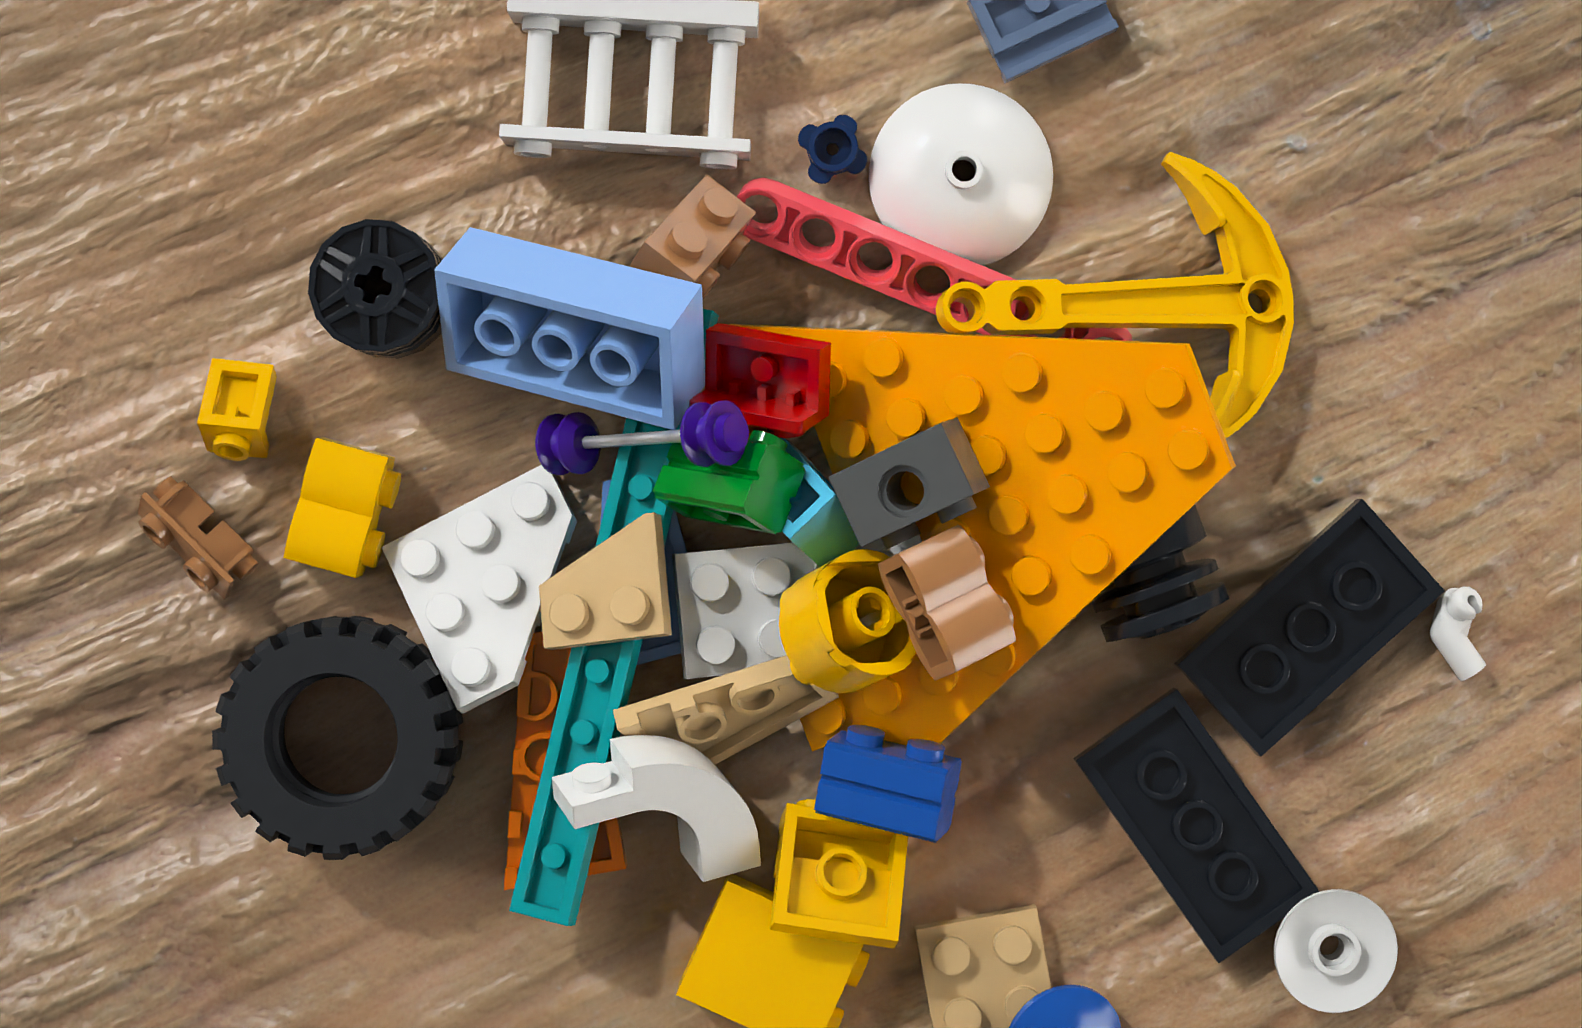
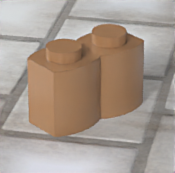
[878,525,1016,680]

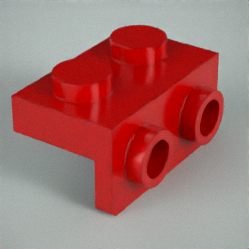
[689,323,831,438]

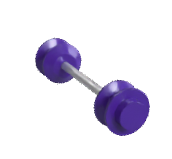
[535,400,749,475]

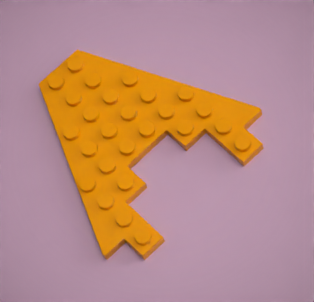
[728,324,1236,751]

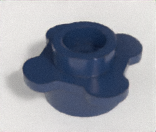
[798,115,867,184]

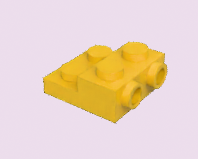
[770,799,908,949]

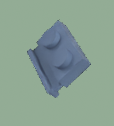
[967,0,1119,83]

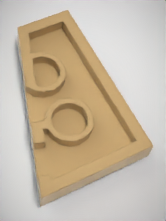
[613,655,839,765]

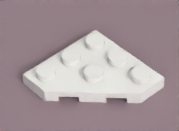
[382,465,577,714]

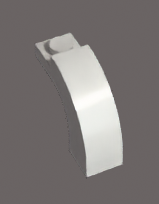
[552,735,761,882]

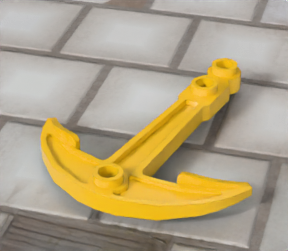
[936,152,1294,438]

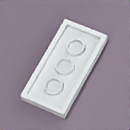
[672,535,920,679]

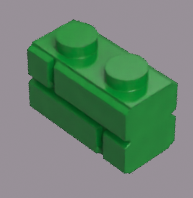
[653,430,805,534]

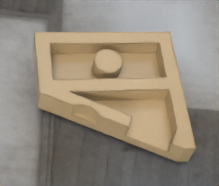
[539,512,672,650]

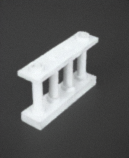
[499,0,759,169]

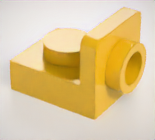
[197,358,277,461]

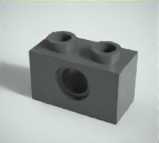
[829,417,990,550]

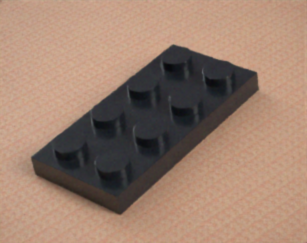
[1174,499,1445,757]
[1073,687,1320,963]

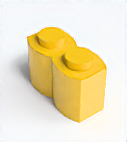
[283,438,401,578]

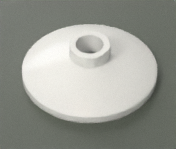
[1274,889,1398,1013]

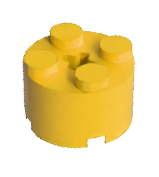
[779,549,916,693]

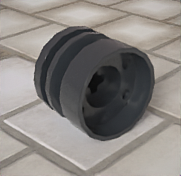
[308,219,443,359]
[1092,505,1230,642]

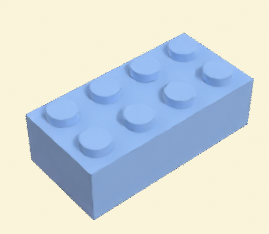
[434,227,705,430]

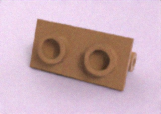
[137,476,259,600]

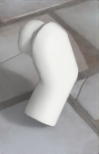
[1430,587,1486,681]

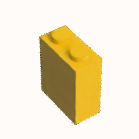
[676,874,870,1028]

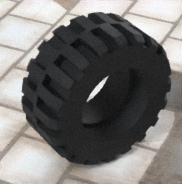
[212,616,463,860]

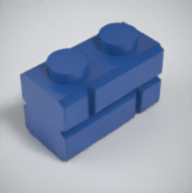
[814,725,962,843]

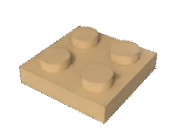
[914,904,1051,1028]

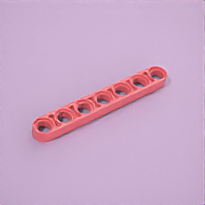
[737,178,1133,341]

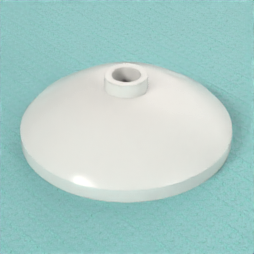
[868,83,1053,266]

